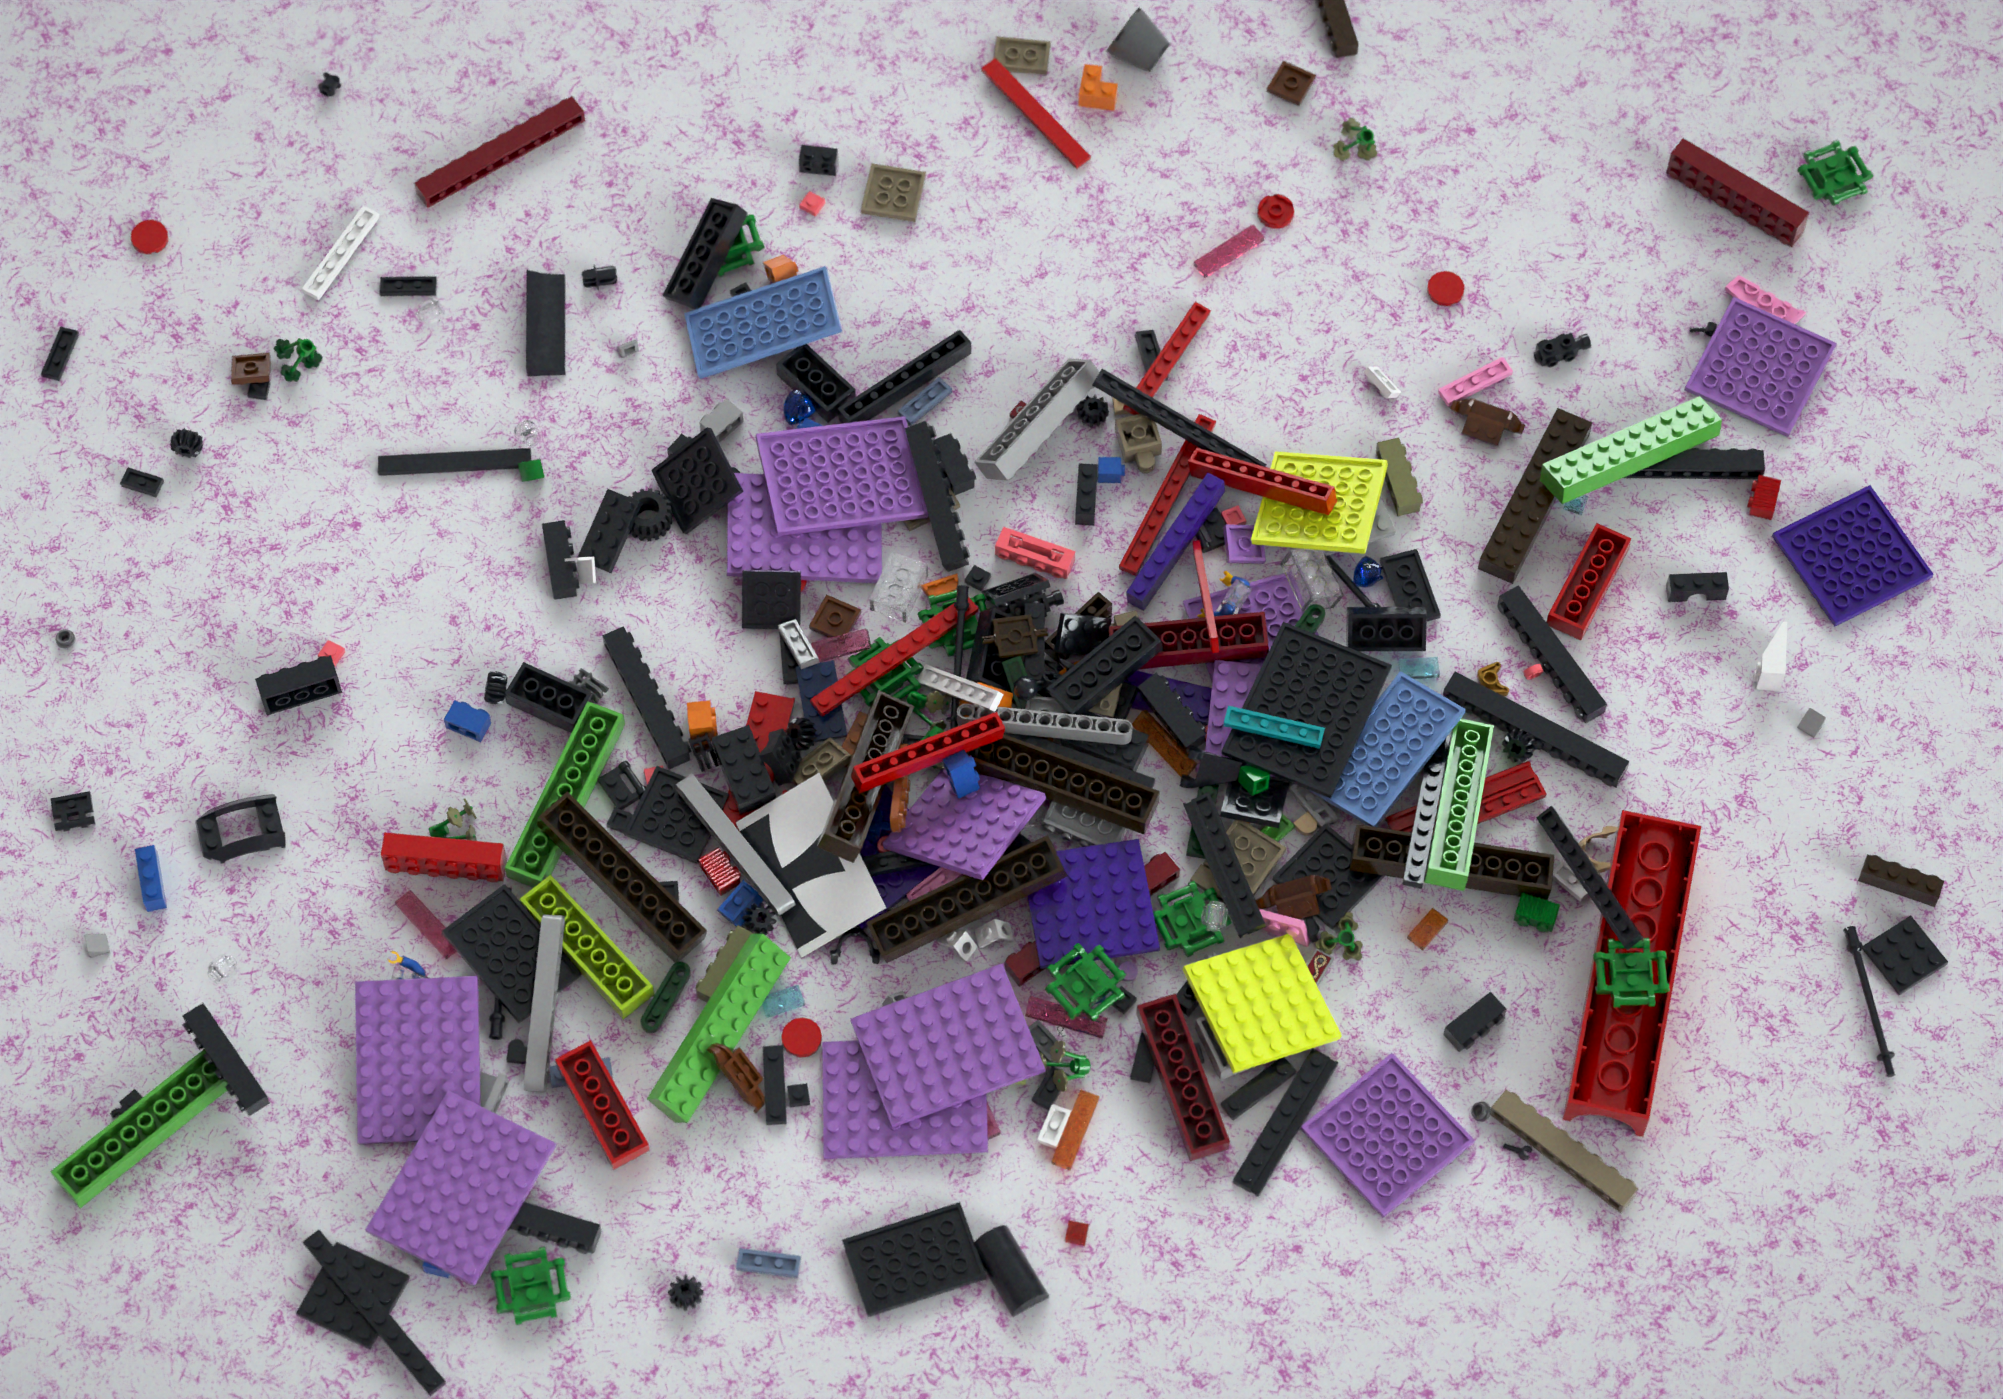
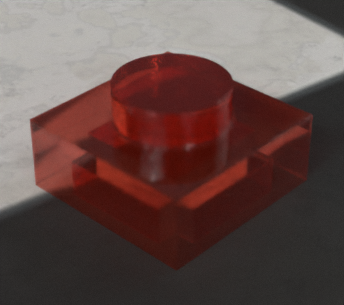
[1065,1220,1089,1246]

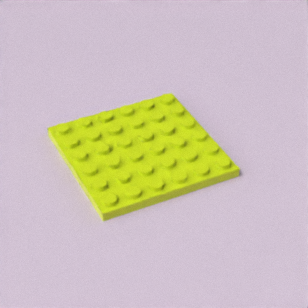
[1251,451,1388,554]
[1182,934,1342,1073]

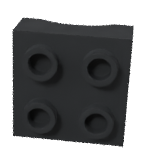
[759,728,802,786]

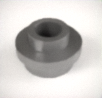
[55,629,75,648]
[1471,1101,1491,1122]

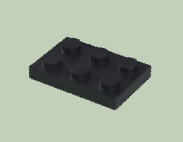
[1054,613,1112,655]

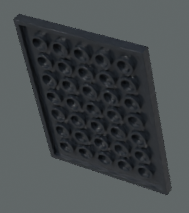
[1221,622,1392,799]

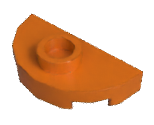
[921,573,958,596]

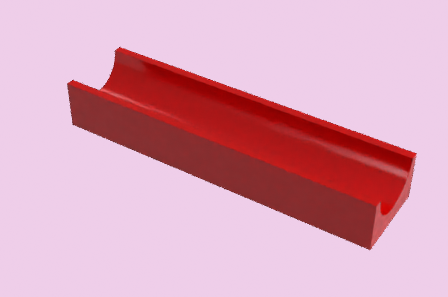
[1562,810,1702,1137]

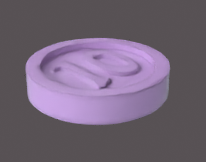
[1118,961,1138,981]

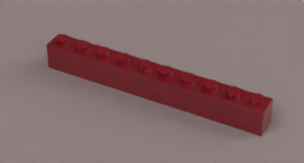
[414,96,585,208]
[1005,852,1180,987]

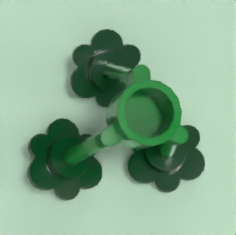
[274,338,322,382]

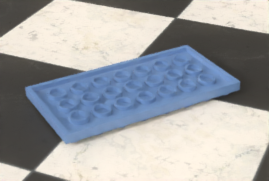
[684,266,842,379]
[1310,671,1466,827]

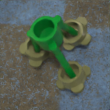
[1315,912,1363,960]

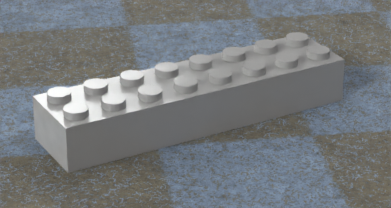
[974,359,1099,481]

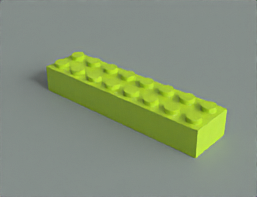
[520,875,654,1020]

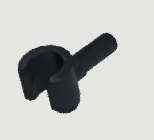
[1690,322,1717,337]
[1503,1143,1533,1160]

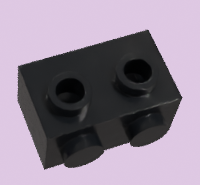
[799,145,839,176]

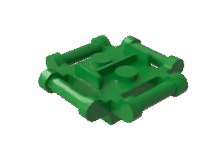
[1797,140,1874,206]
[718,214,765,276]
[918,590,987,657]
[846,637,924,707]
[1153,881,1232,957]
[1593,938,1670,1008]
[1045,943,1127,1022]
[490,1247,571,1325]

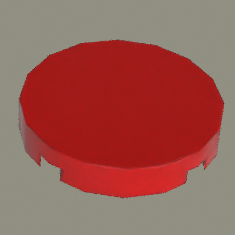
[1257,194,1294,229]
[131,220,168,255]
[1427,271,1465,306]
[781,1017,822,1058]

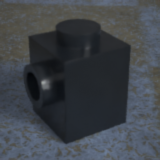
[1176,981,1199,1016]

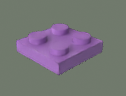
[1223,524,1266,564]

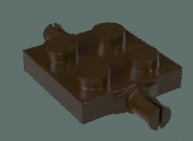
[982,614,1048,659]

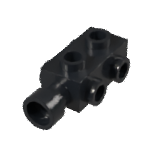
[1533,333,1591,367]
[1005,589,1064,617]

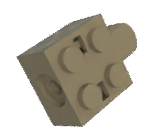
[1115,414,1162,473]

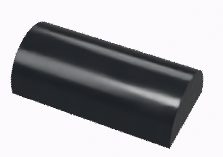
[973,1225,1049,1317]

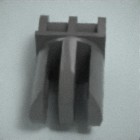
[569,668,609,703]

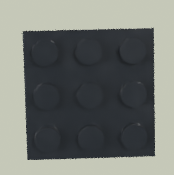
[742,570,801,629]
[981,573,1051,607]
[1220,774,1289,828]
[1862,915,1948,995]

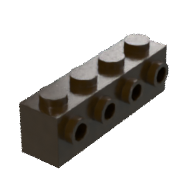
[1045,592,1112,664]
[1858,854,1945,907]

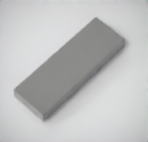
[778,619,819,669]

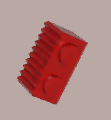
[1747,475,1781,520]
[698,847,741,896]

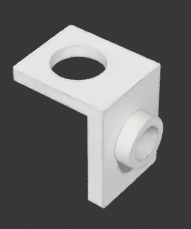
[565,557,596,584]
[974,919,1014,948]
[937,929,978,961]

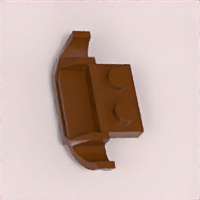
[1450,399,1525,446]
[1256,875,1332,920]
[707,1043,765,1114]

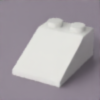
[1753,622,1787,692]

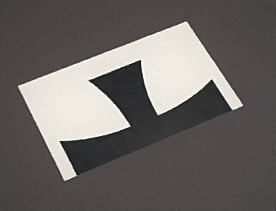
[736,773,886,958]

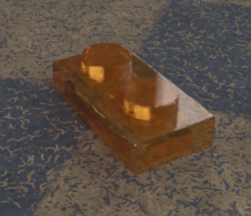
[1407,908,1448,950]

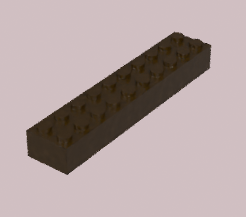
[1478,408,1593,584]
[817,690,914,863]
[966,734,1160,835]
[537,792,707,963]
[1349,824,1554,900]
[866,835,1068,963]

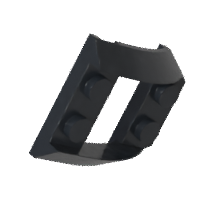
[195,794,286,864]

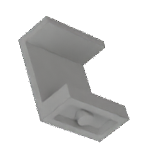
[480,1072,509,1113]

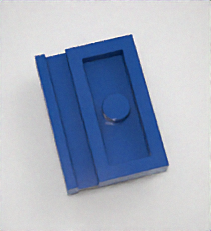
[717,880,764,927]

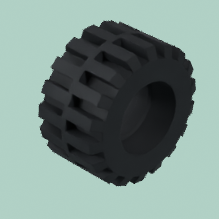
[628,488,672,542]

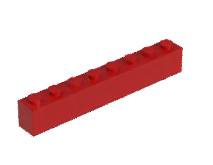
[1188,448,1337,515]
[851,712,1005,793]

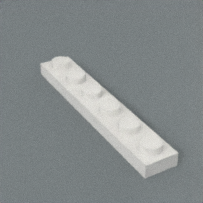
[302,206,379,301]
[918,664,1004,712]

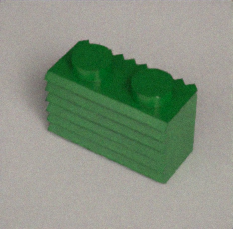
[1514,893,1560,932]

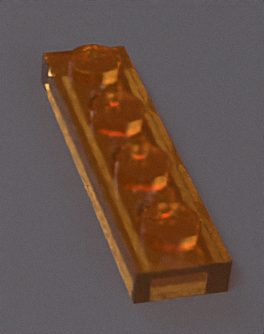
[1132,710,1197,777]
[1051,1089,1100,1171]

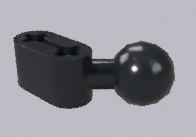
[1013,671,1062,700]

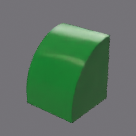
[517,458,545,482]
[1238,765,1270,796]

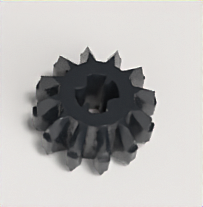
[1077,394,1109,427]
[170,428,203,458]
[484,671,508,705]
[785,718,817,751]
[1502,729,1536,762]
[742,902,777,936]
[668,1274,704,1311]

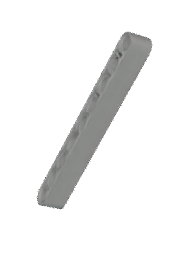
[957,704,1132,745]
[675,774,795,916]
[524,914,565,1092]

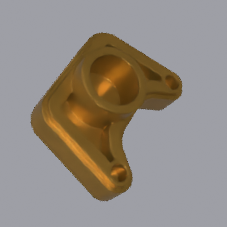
[1477,662,1509,696]

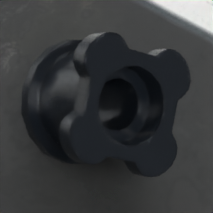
[318,72,342,97]

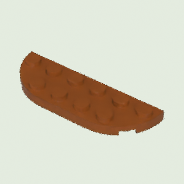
[890,744,911,833]

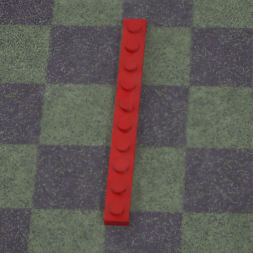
[1119,414,1216,576]
[810,597,979,717]

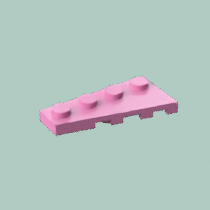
[1725,275,1806,324]
[1259,909,1310,947]

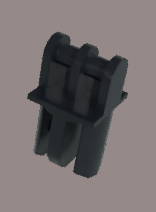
[581,265,618,290]
[688,732,720,772]

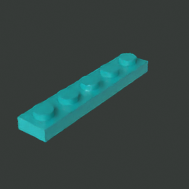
[1223,705,1325,749]

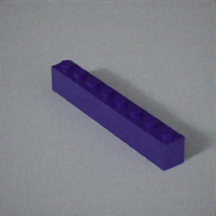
[1126,473,1225,611]

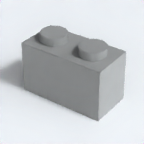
[700,399,744,443]

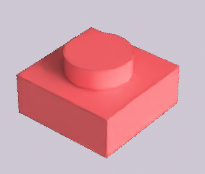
[799,191,825,217]
[1221,505,1246,525]
[318,640,345,666]

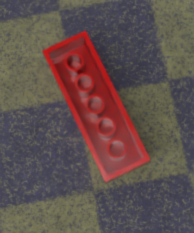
[1547,523,1632,640]
[381,832,507,883]
[555,1040,650,1170]

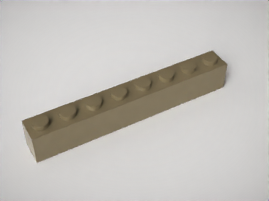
[1490,1090,1638,1213]

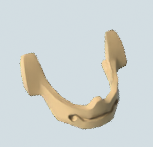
[1579,826,1618,873]

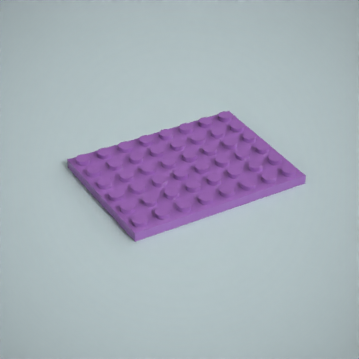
[755,416,928,536]
[727,473,882,584]
[850,964,1045,1128]
[355,976,481,1144]
[823,1040,988,1159]
[365,1091,556,1286]

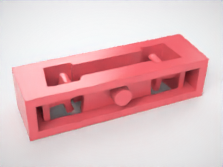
[995,527,1075,579]

